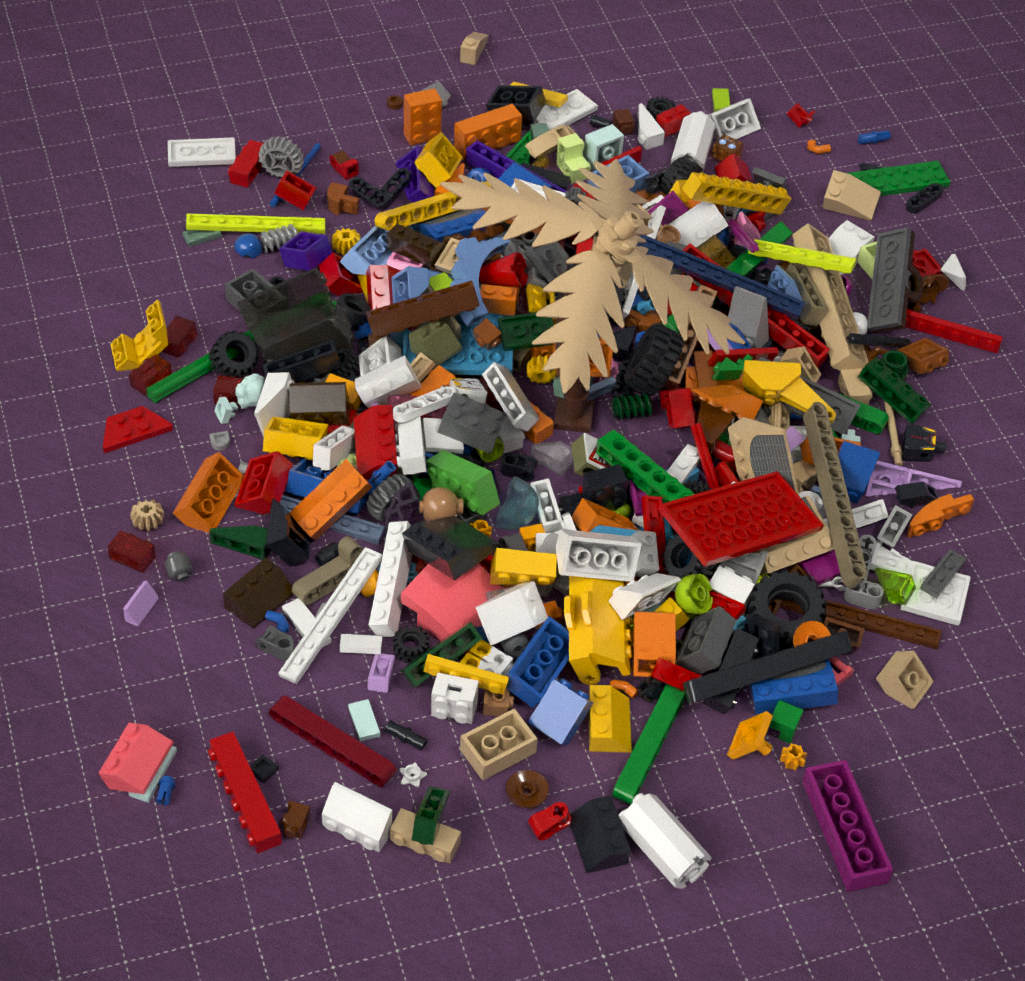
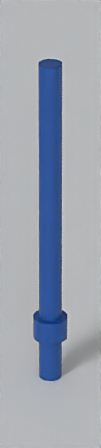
[269,143,321,207]

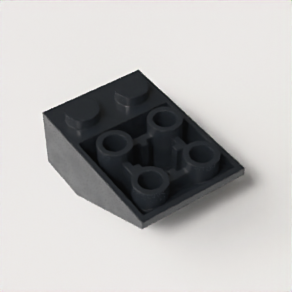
[266,498,311,566]

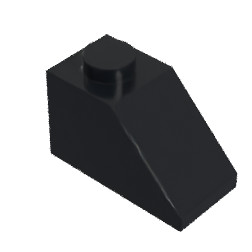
[612,326,637,362]

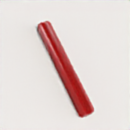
[691,423,720,488]

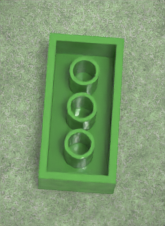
[426,450,500,515]

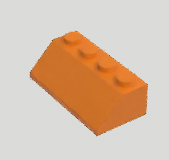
[173,452,244,533]
[290,459,372,540]

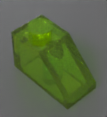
[875,568,916,605]

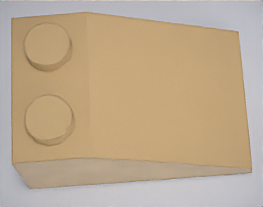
[823,170,881,221]

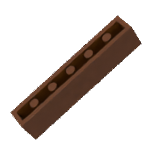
[366,280,480,338]

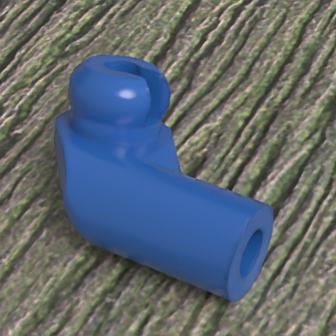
[265,610,289,633]

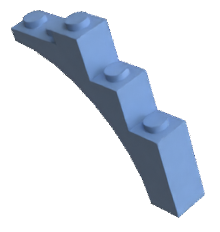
[450,237,510,327]

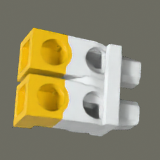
[459,640,513,690]

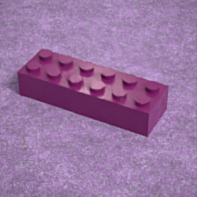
[802,760,893,892]

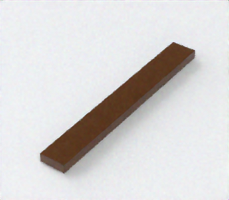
[781,600,942,650]

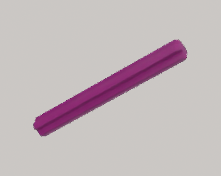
[726,218,759,253]

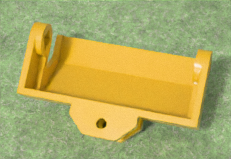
[564,576,633,685]

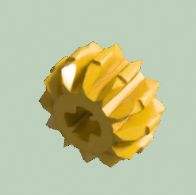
[332,228,361,256]
[526,355,557,385]

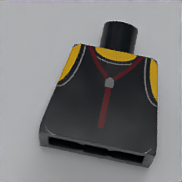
[902,423,946,462]

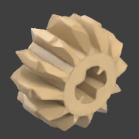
[130,499,164,532]

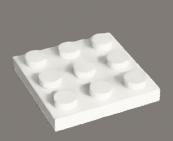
[900,561,971,626]

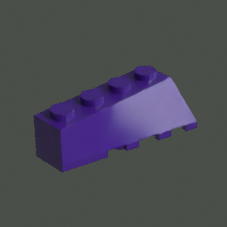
[395,145,434,203]

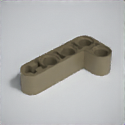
[292,536,364,605]

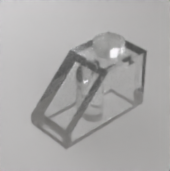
[531,441,573,476]

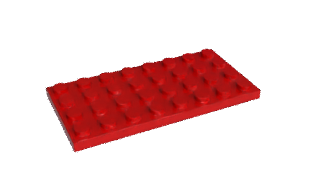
[658,471,824,567]

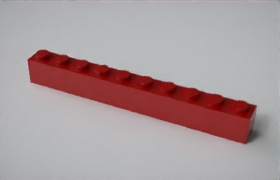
[682,243,830,368]

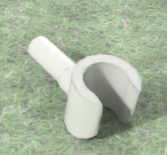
[818,576,845,591]

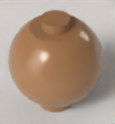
[419,487,463,521]

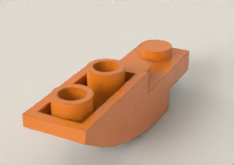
[907,494,974,538]

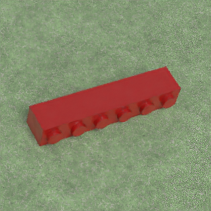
[207,731,282,854]

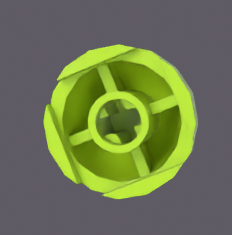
[675,574,713,614]

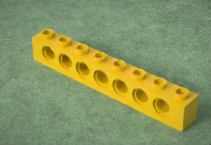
[682,172,791,215]

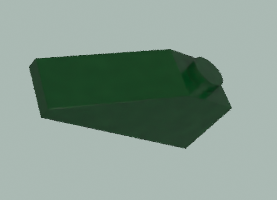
[209,525,271,560]
[411,786,450,845]

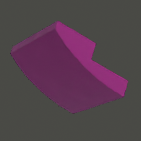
[796,550,841,585]

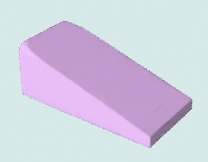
[368,654,395,692]

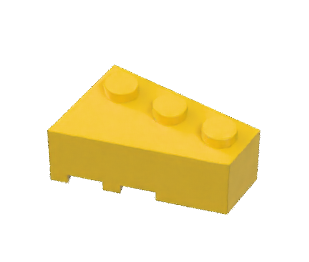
[490,548,557,585]

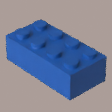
[505,616,569,708]

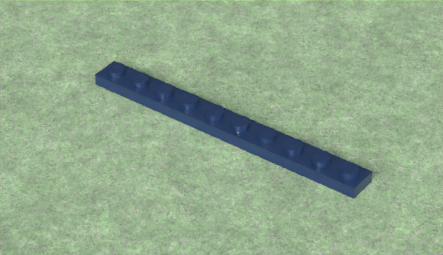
[636,235,806,320]

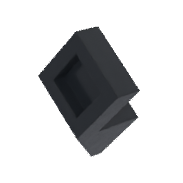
[894,481,939,508]

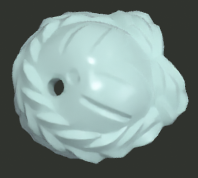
[235,374,265,409]

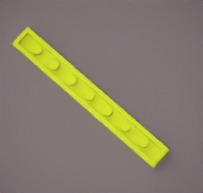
[186,214,325,234]

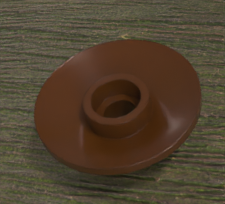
[506,770,549,808]

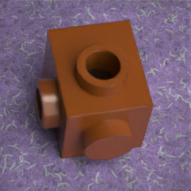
[473,318,502,351]

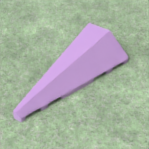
[864,461,962,497]

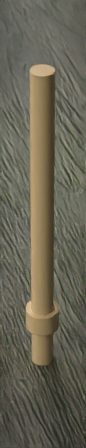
[884,401,903,466]

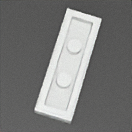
[282,598,331,647]

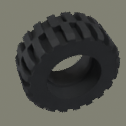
[624,323,684,396]
[747,570,827,650]

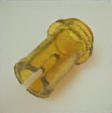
[531,155,549,168]

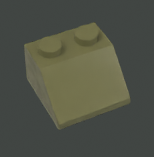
[409,320,462,368]

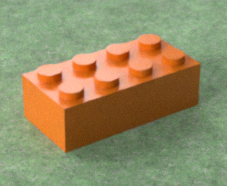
[454,104,522,160]

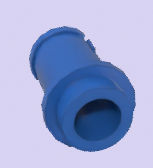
[156,776,176,805]

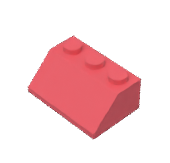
[99,723,174,794]

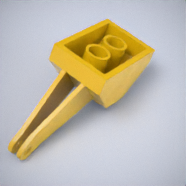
[742,360,836,424]

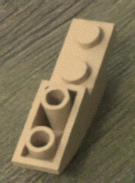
[525,124,575,158]

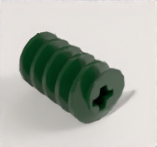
[612,394,652,420]

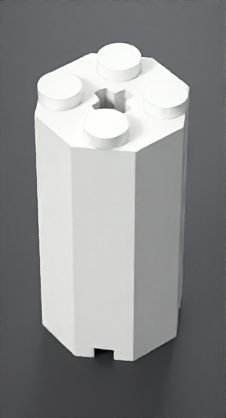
[671,111,715,171]
[618,793,712,889]

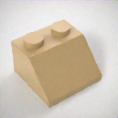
[876,650,934,709]

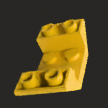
[110,300,168,371]

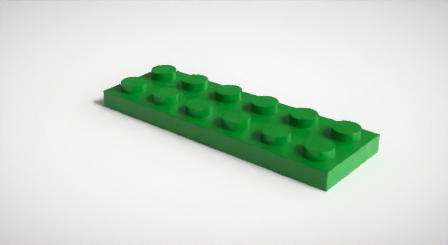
[847,161,950,197]

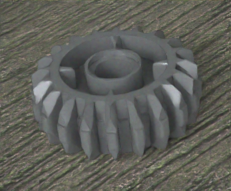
[366,473,415,521]

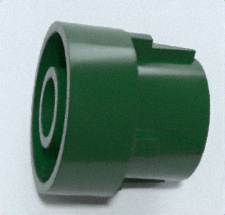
[880,350,908,381]

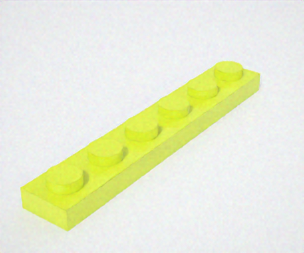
[749,239,856,273]

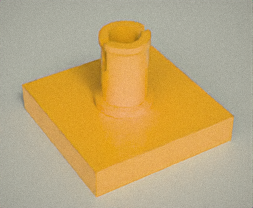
[727,711,773,760]

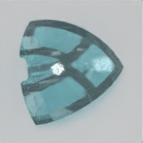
[495,476,539,530]

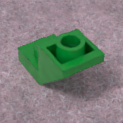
[711,354,753,381]

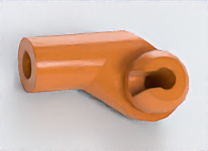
[806,140,831,154]
[609,679,639,699]

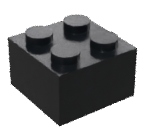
[582,464,628,510]

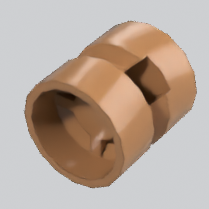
[655,224,681,244]

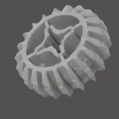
[258,136,304,178]

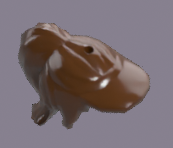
[908,274,949,313]

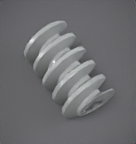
[261,224,298,253]

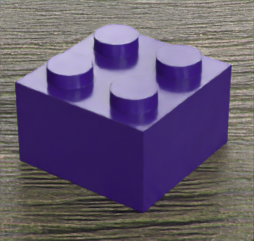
[279,232,332,271]

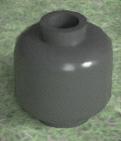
[164,551,194,582]
[500,632,528,658]

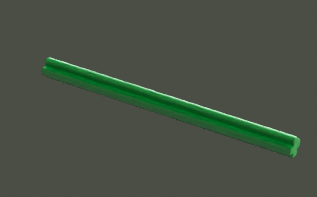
[146,289,330,403]

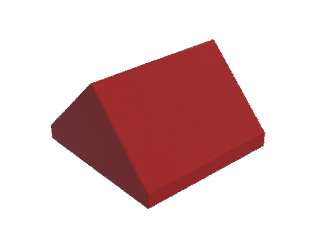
[715,153,753,183]

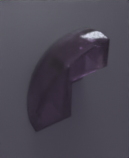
[386,482,426,532]

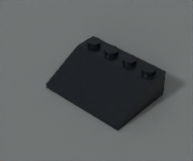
[402,516,501,580]

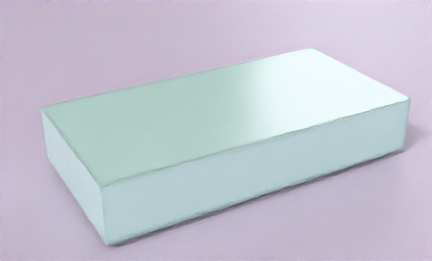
[348,699,380,742]

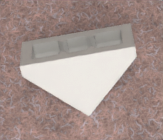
[941,254,966,290]

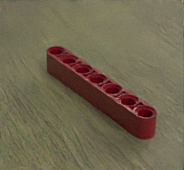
[268,695,397,788]

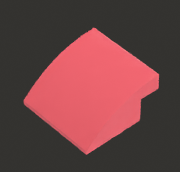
[401,563,503,655]

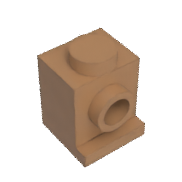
[483,689,513,716]

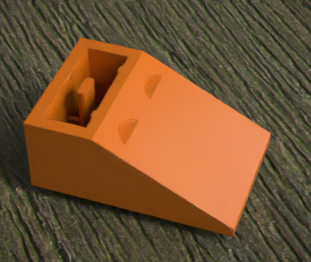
[693,384,763,420]
[632,611,676,677]

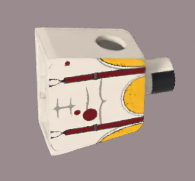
[441,378,487,404]

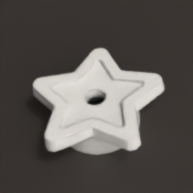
[400,763,427,787]

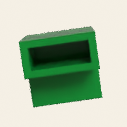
[769,700,803,744]

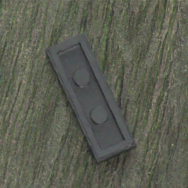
[920,549,967,599]

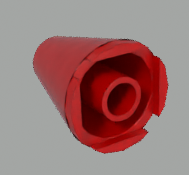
[479,252,528,288]

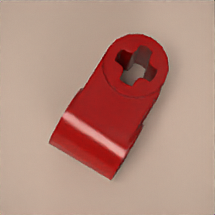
[528,802,572,841]

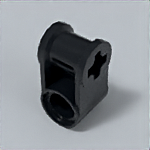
[500,452,538,481]

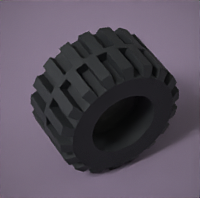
[661,157,704,195]
[209,330,260,381]
[662,533,716,579]

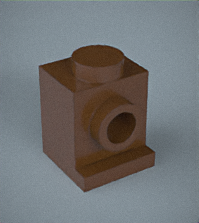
[282,800,311,839]

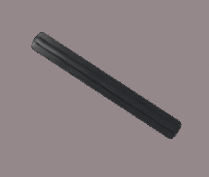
[846,333,912,348]

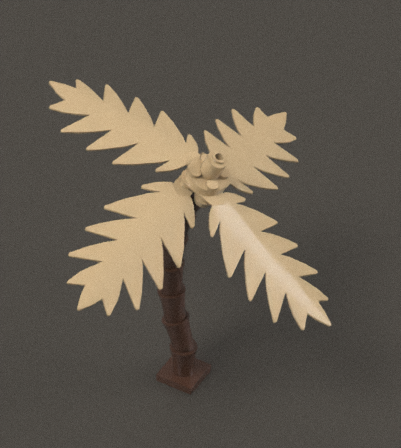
[440,159,745,433]

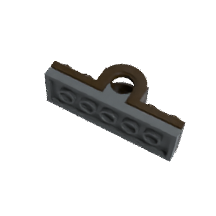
[867,227,923,334]

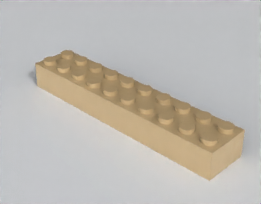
[792,223,869,371]

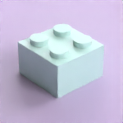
[583,124,624,171]

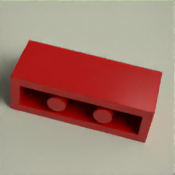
[228,140,264,188]

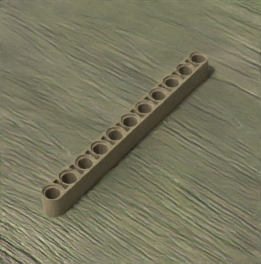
[803,402,867,588]

